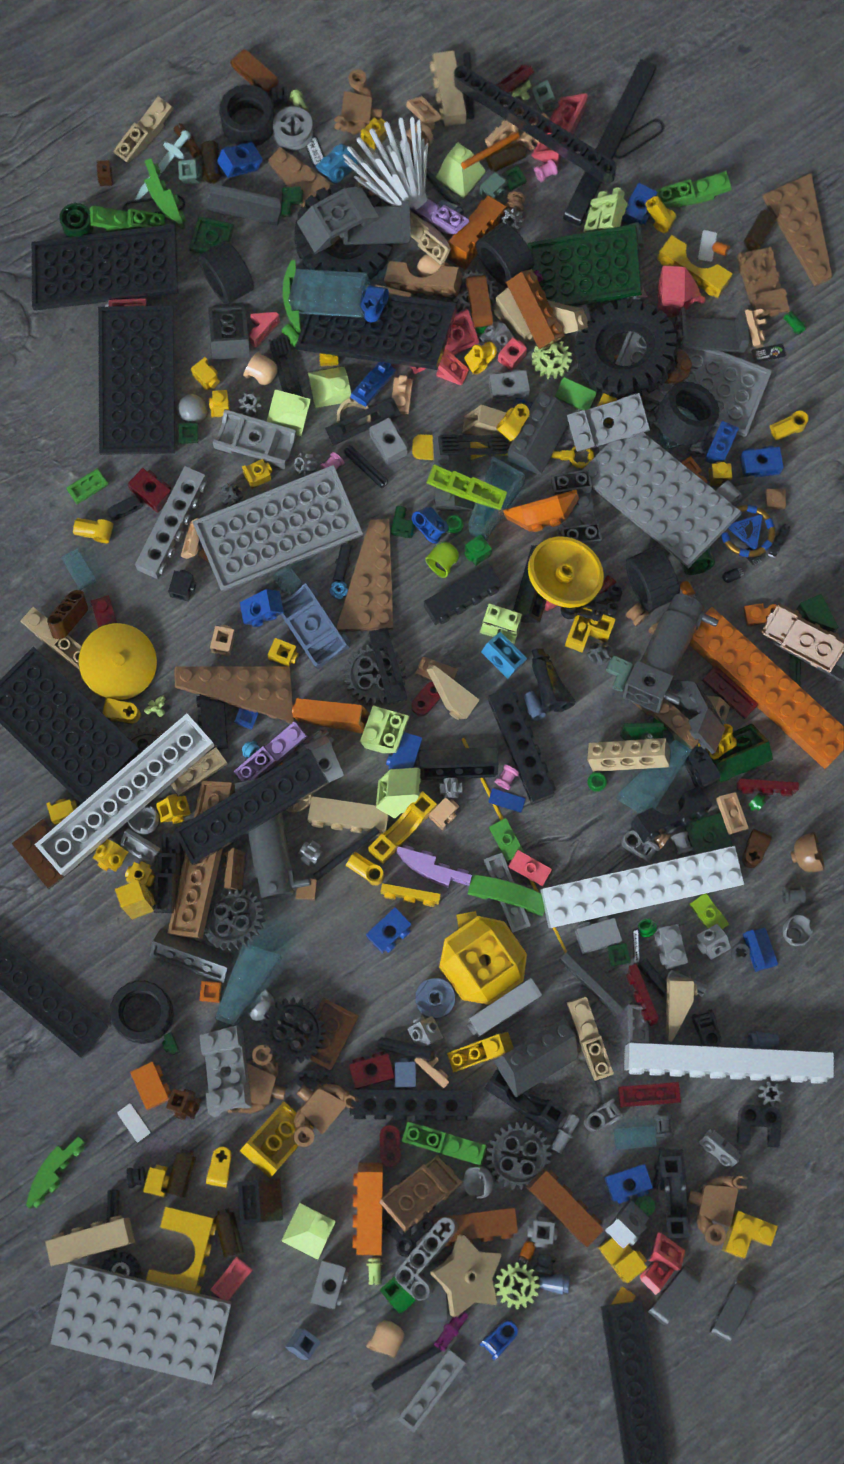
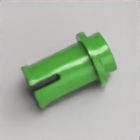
[282,324,300,348]

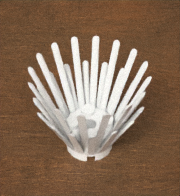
[343,117,428,212]

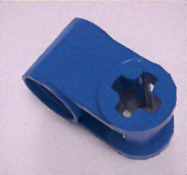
[361,285,389,322]
[412,506,448,543]
[479,1320,518,1360]

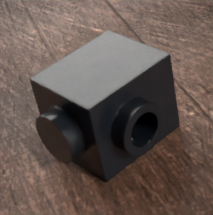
[168,570,197,602]

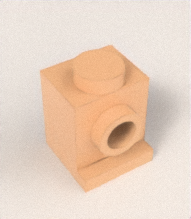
[210,625,235,656]
[429,797,459,831]

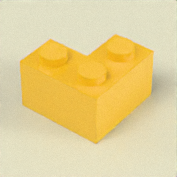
[565,608,616,653]
[722,1211,778,1258]
[598,1237,647,1283]

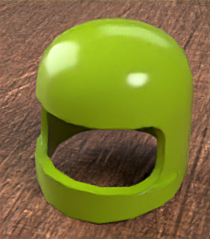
[425,541,459,578]

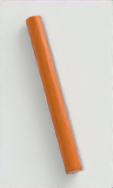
[461,132,520,169]

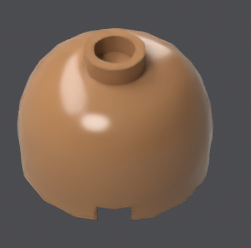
[791,832,825,872]

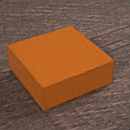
[199,981,222,1003]

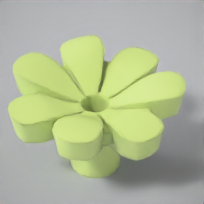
[511,80,531,101]
[144,695,166,717]

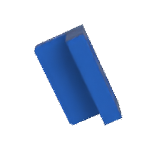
[742,928,778,972]

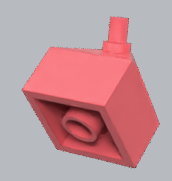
[657,266,705,317]

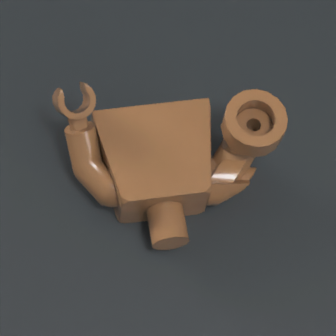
[334,69,382,135]
[227,1045,286,1114]
[294,1084,359,1147]
[688,1176,748,1246]

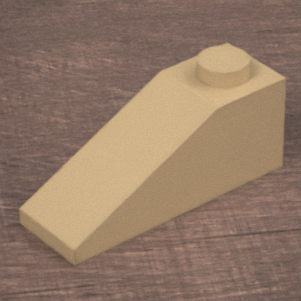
[427,665,479,720]
[666,977,697,1041]

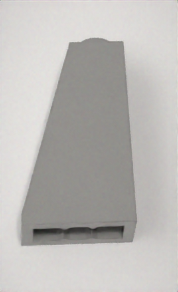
[467,978,542,1037]

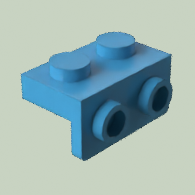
[315,143,359,184]

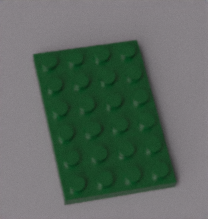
[527,224,642,307]

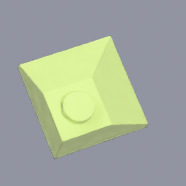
[436,142,486,199]
[308,366,351,408]
[266,390,311,436]
[281,1203,336,1259]

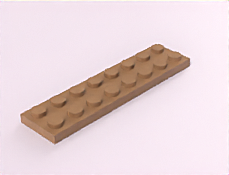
[167,781,236,939]

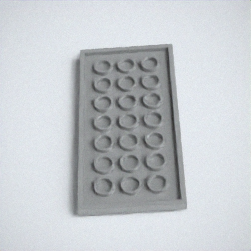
[615,331,772,437]
[583,433,741,568]
[192,465,363,592]
[50,1261,232,1385]

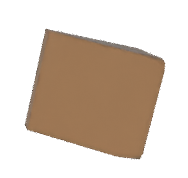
[296,879,317,901]

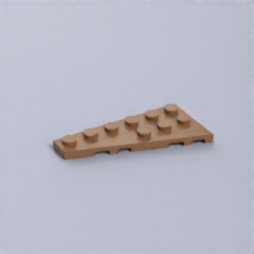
[269,147,342,248]
[763,173,832,287]
[337,519,393,632]
[174,666,294,724]

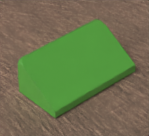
[555,377,597,410]

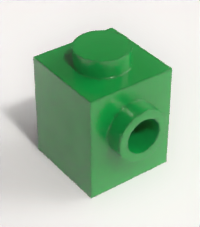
[464,534,492,566]
[380,1276,416,1314]

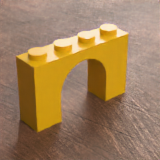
[146,1207,217,1294]

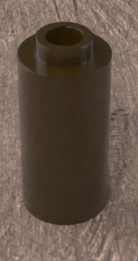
[201,141,221,184]
[486,141,527,173]
[744,210,777,251]
[166,1149,196,1198]
[214,1208,244,1258]

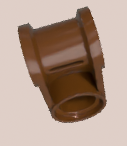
[742,828,772,868]

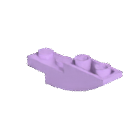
[410,199,469,234]
[234,721,308,782]
[397,845,472,888]

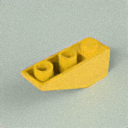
[447,1032,514,1072]

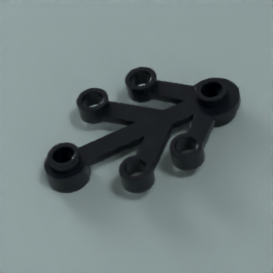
[560,585,622,621]
[382,1174,436,1257]

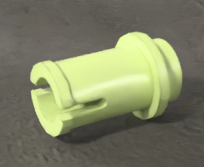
[289,90,308,111]
[366,1258,383,1285]

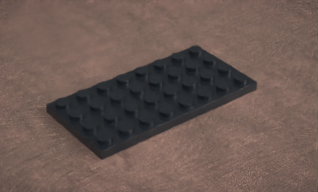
[31,224,179,311]
[296,285,458,370]
[98,305,175,455]
[0,647,140,804]

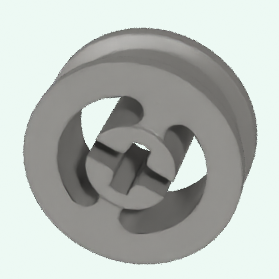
[273,107,313,150]

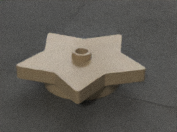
[430,1235,501,1317]

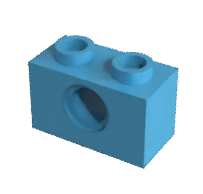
[481,631,527,679]

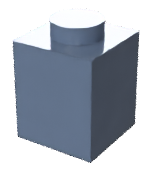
[395,1058,416,1088]
[285,1329,321,1360]

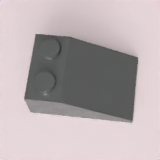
[208,305,249,359]

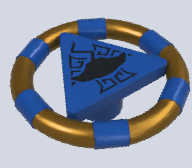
[721,505,775,557]

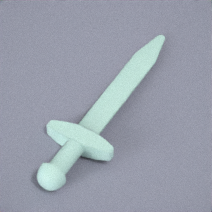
[135,130,191,200]

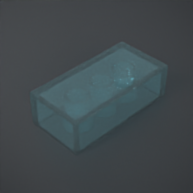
[288,269,371,317]

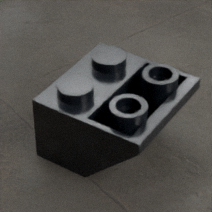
[237,1178,283,1224]

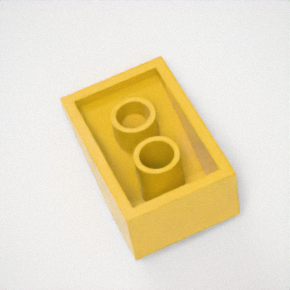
[240,1101,314,1178]

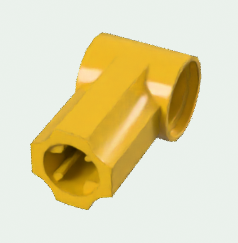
[645,196,676,233]
[770,411,809,441]
[73,518,114,543]
[346,852,384,885]

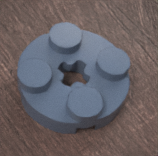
[415,978,455,1019]

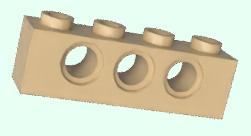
[587,738,671,772]

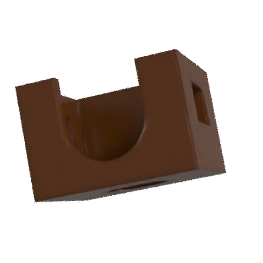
[97,160,113,187]

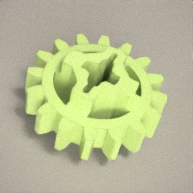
[532,341,572,379]
[494,1262,540,1309]

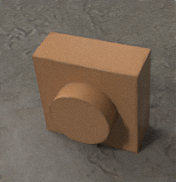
[765,489,786,509]

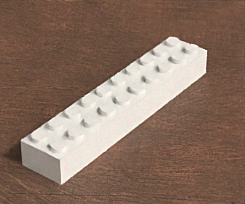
[35,714,215,876]
[540,846,744,928]
[624,1043,834,1084]

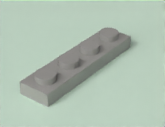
[484,853,531,933]
[397,1349,465,1432]

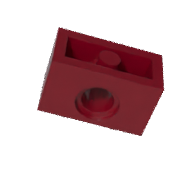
[127,467,171,513]
[349,1052,394,1089]

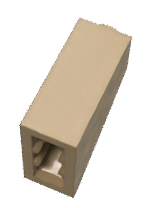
[494,288,534,344]
[547,300,588,334]
[462,405,509,440]

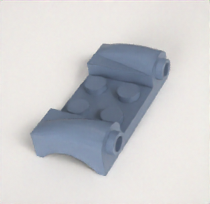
[281,583,350,669]

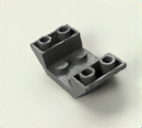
[297,187,379,254]
[551,470,602,544]
[670,680,725,754]

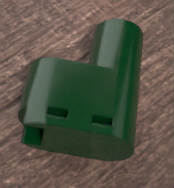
[281,186,304,217]
[391,506,416,539]

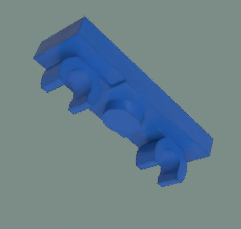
[350,362,396,407]

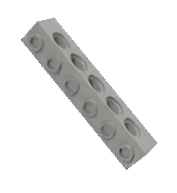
[135,466,208,579]

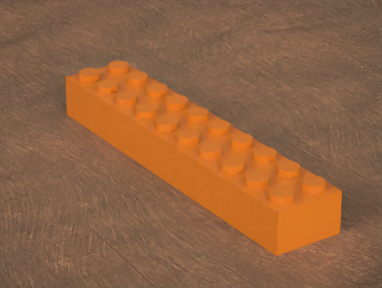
[689,607,844,769]

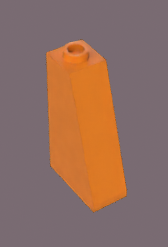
[292,698,370,734]

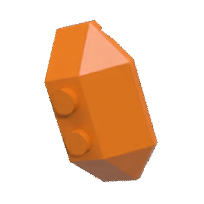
[503,489,579,532]

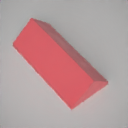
[531,93,588,167]
[410,309,480,374]

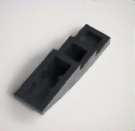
[154,833,183,913]

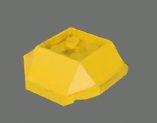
[439,916,527,1005]

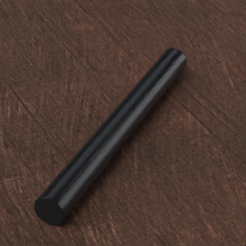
[464,52,474,120]
[412,153,460,205]
[313,827,380,880]
[371,1341,444,1391]

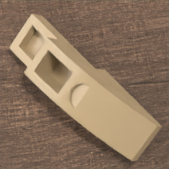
[113,97,173,163]
[410,212,451,265]
[20,607,82,670]
[567,996,614,1081]

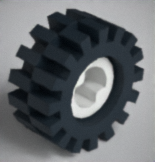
[102,1252,141,1278]

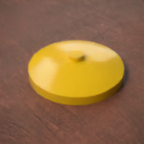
[528,536,604,608]
[78,623,157,701]

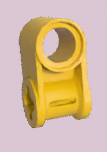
[464,341,497,375]
[496,404,529,441]
[102,698,141,724]
[698,724,737,759]
[206,1146,232,1188]

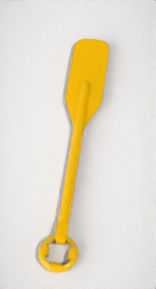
[412,434,595,469]

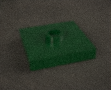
[189,216,234,254]
[684,813,733,855]

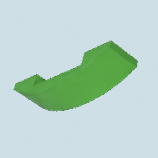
[283,260,301,334]
[467,875,545,916]

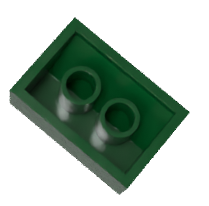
[711,724,773,782]

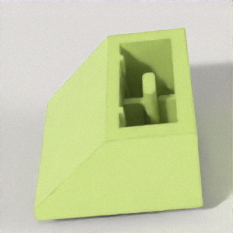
[360,706,409,753]
[376,768,421,818]

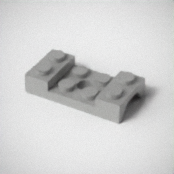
[567,393,650,452]
[213,409,297,469]
[199,1026,252,1117]

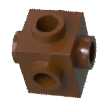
[166,1088,201,1120]

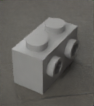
[575,916,622,955]
[655,924,688,970]

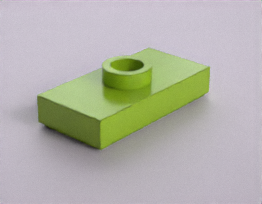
[689,893,729,930]

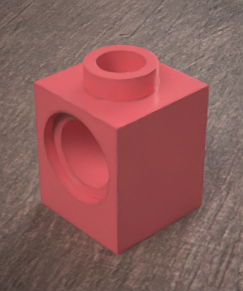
[498,337,527,371]

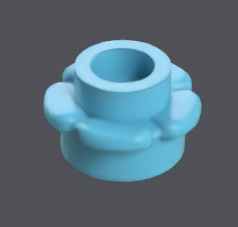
[242,741,260,758]

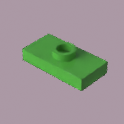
[66,468,109,505]
[489,818,525,862]

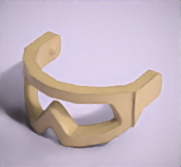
[337,398,371,423]

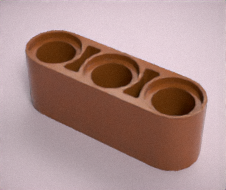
[230,49,279,94]
[466,275,493,328]

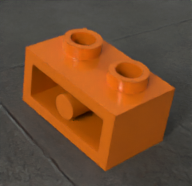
[130,1062,172,1111]

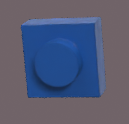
[234,708,259,730]

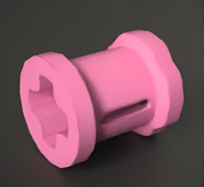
[534,159,558,182]
[320,452,345,470]
[495,765,519,790]

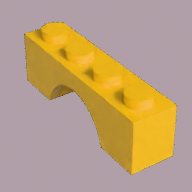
[657,235,733,298]
[368,791,437,865]

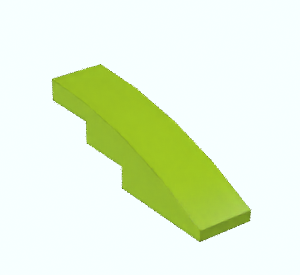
[426,464,507,510]

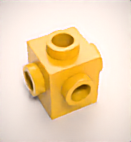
[156,794,191,824]
[92,839,128,872]
[125,861,155,888]

